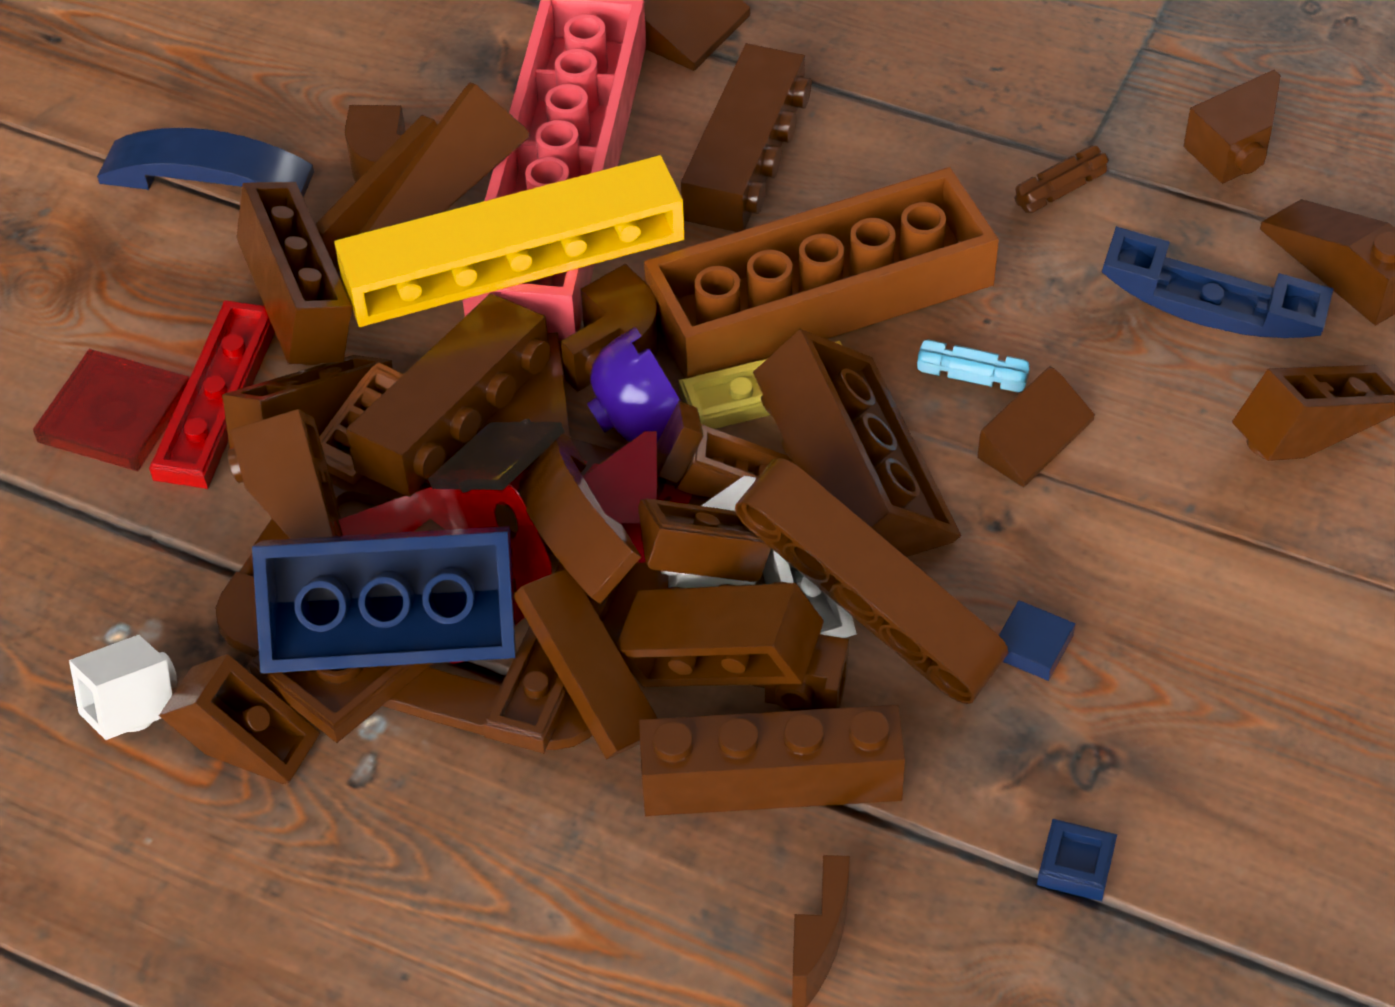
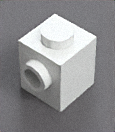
[69,635,177,740]

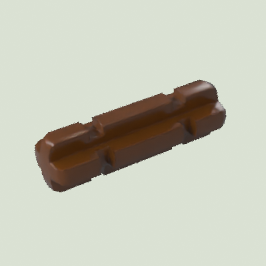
[1014,145,1109,213]

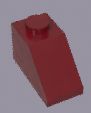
[583,431,657,563]

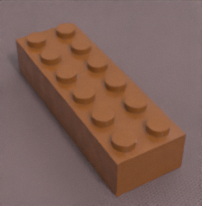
[644,167,999,378]

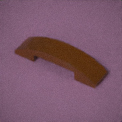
[519,432,641,603]

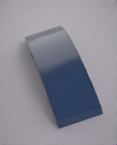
[97,128,314,198]
[1102,226,1333,338]

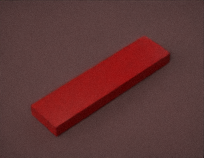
[149,300,275,489]

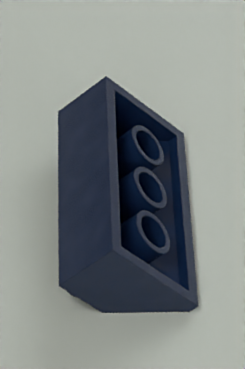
[252,526,516,673]

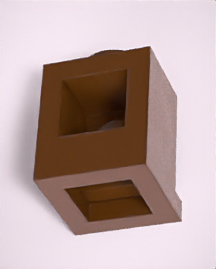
[753,634,849,711]

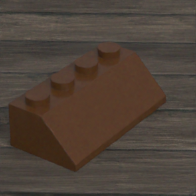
[753,329,962,557]

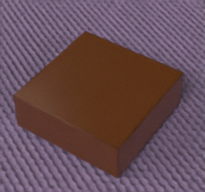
[657,401,704,483]

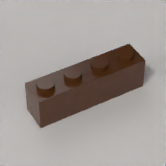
[681,43,812,232]
[236,182,352,366]
[346,293,550,497]
[639,705,905,816]

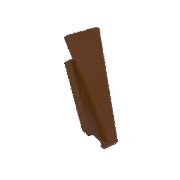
[315,82,530,289]

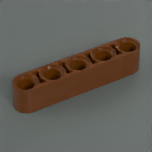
[735,458,1009,704]

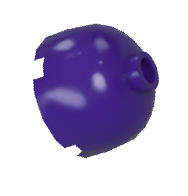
[587,327,680,443]

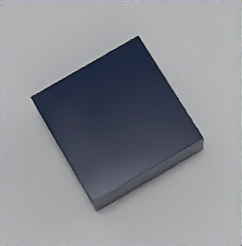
[999,600,1076,681]
[1037,819,1117,902]

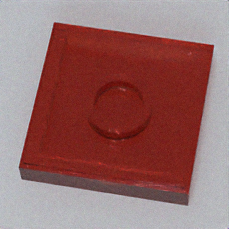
[33,349,189,472]

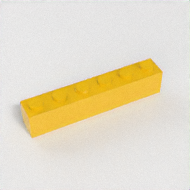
[334,155,684,327]

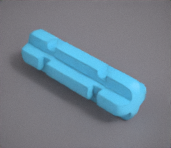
[917,339,1030,393]

